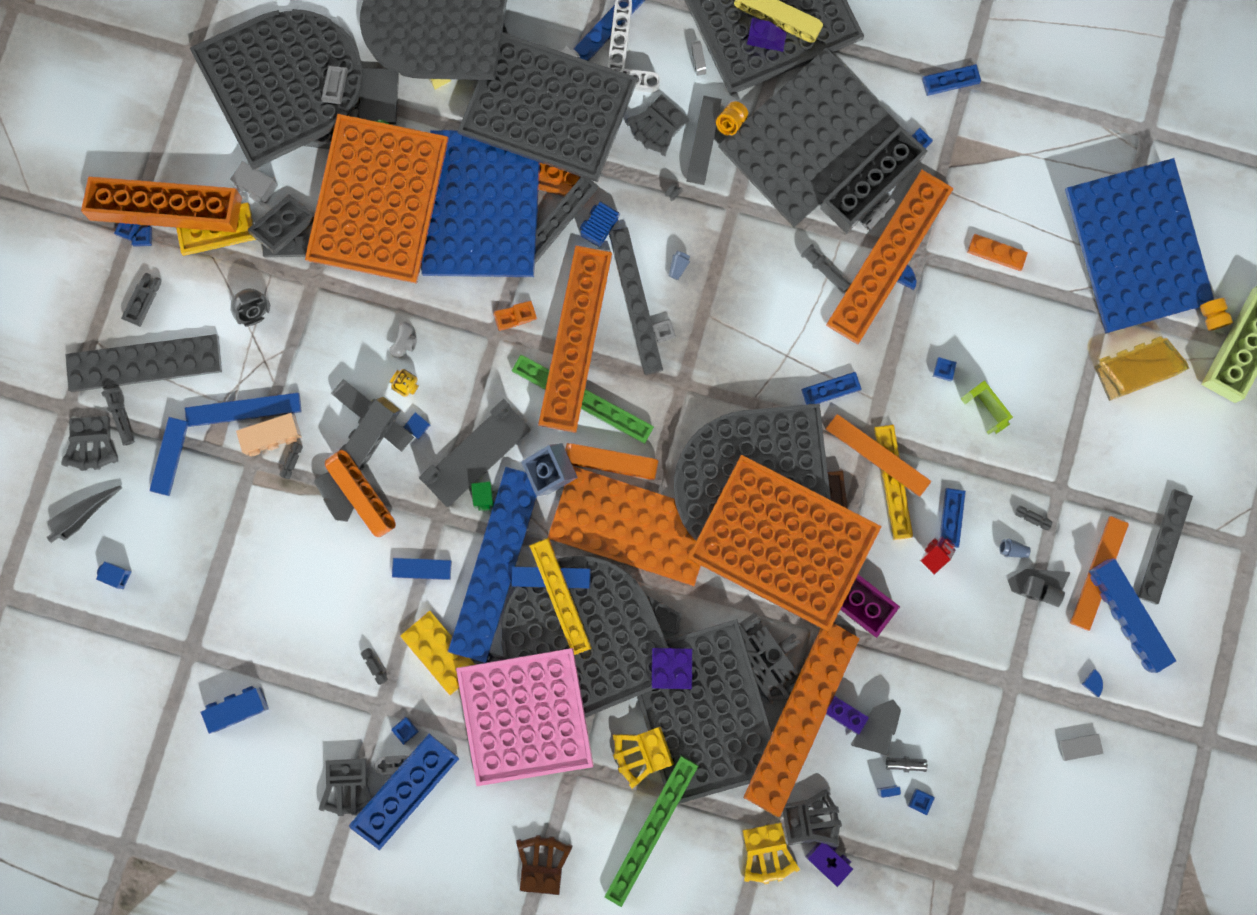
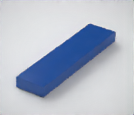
[149,417,189,496]
[512,567,591,589]

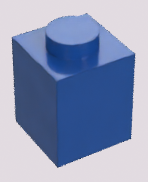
[96,561,132,590]

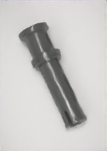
[801,244,851,293]
[101,387,135,446]

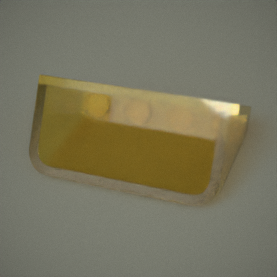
[1094,336,1190,401]

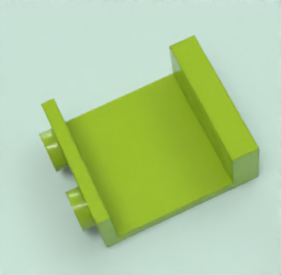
[961,380,1013,435]

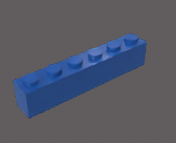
[1089,559,1176,673]

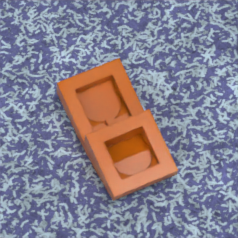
[493,301,537,331]

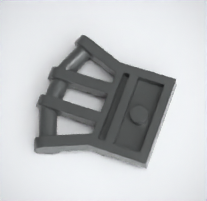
[625,95,689,156]
[61,416,119,471]
[319,758,373,816]
[783,789,842,847]

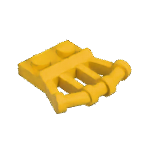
[612,726,674,789]
[742,822,800,885]

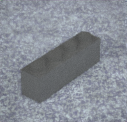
[340,397,401,471]

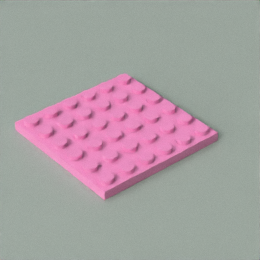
[456,648,594,786]

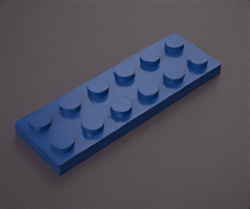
[349,733,459,851]

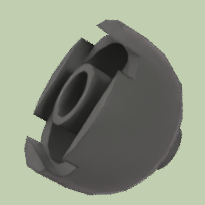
[230,288,271,327]

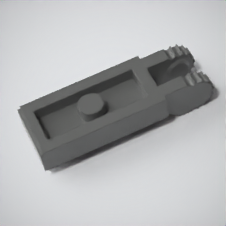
[121,273,162,327]

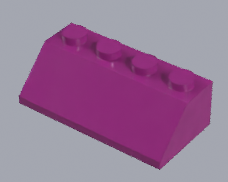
[840,574,900,638]

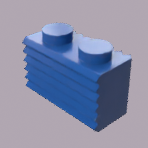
[580,201,620,248]

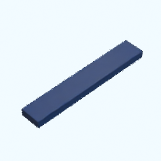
[185,393,302,427]

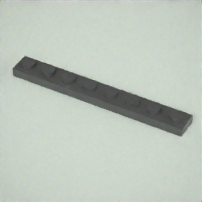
[610,227,663,375]

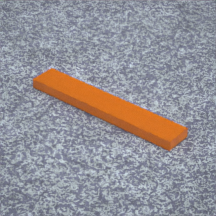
[826,414,932,497]
[1070,516,1129,631]

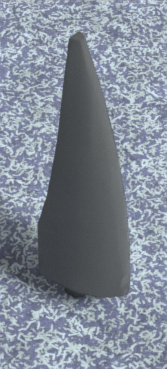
[47,486,122,543]

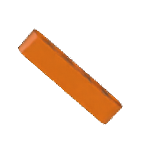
[565,443,658,480]
[325,450,396,537]

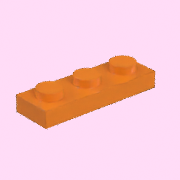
[967,234,1028,271]

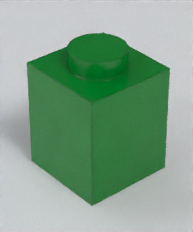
[471,482,494,511]

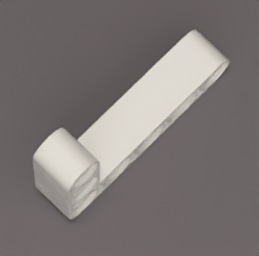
[608,0,660,93]

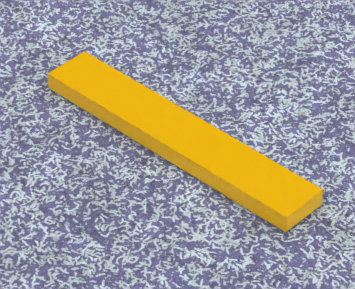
[874,424,913,540]
[529,538,592,655]

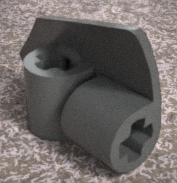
[314,472,354,522]
[1008,569,1070,607]
[851,699,901,756]

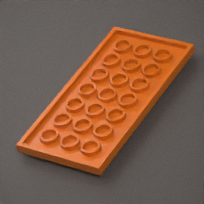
[547,466,701,586]

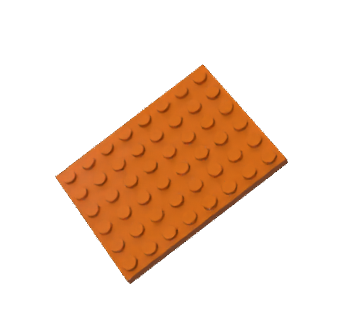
[305,114,449,284]
[687,455,882,632]

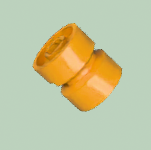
[716,101,748,136]
[1200,298,1233,331]

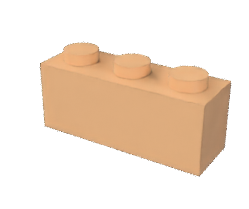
[236,413,302,456]

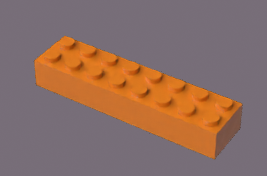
[81,176,242,232]

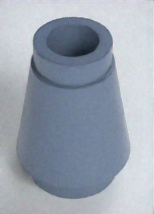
[668,251,690,280]
[999,538,1031,558]

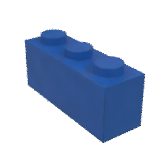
[200,686,269,734]

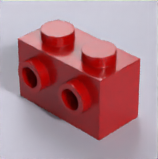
[920,536,956,575]

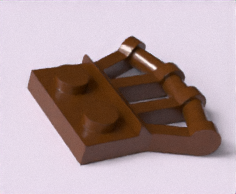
[516,835,573,895]

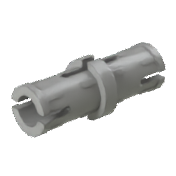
[862,195,895,231]

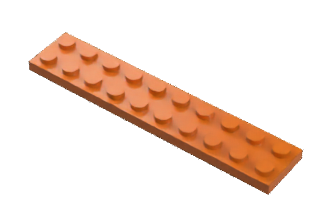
[826,170,954,345]
[538,245,612,433]
[743,623,860,817]

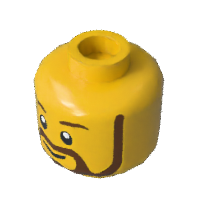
[390,369,419,397]

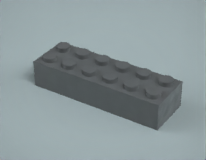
[820,126,928,234]

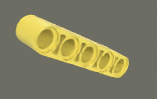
[734,0,823,43]

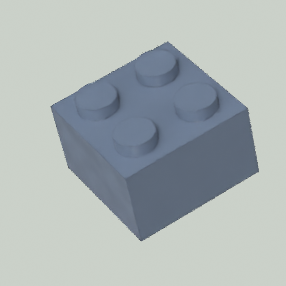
[521,443,578,496]

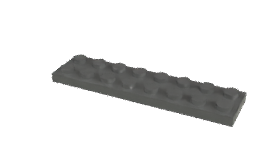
[65,334,222,392]

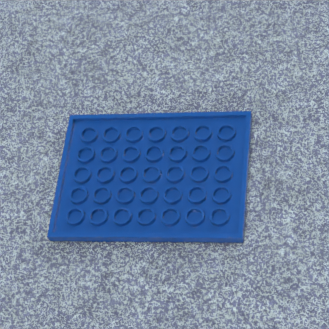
[422,130,540,277]
[1065,158,1214,334]

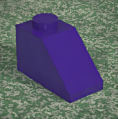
[747,18,787,52]

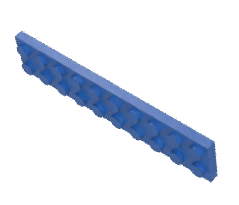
[448,467,537,663]

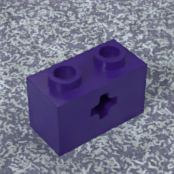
[826,696,869,734]
[805,842,853,887]

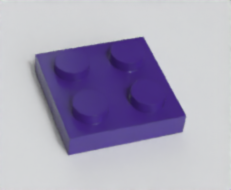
[652,648,693,689]

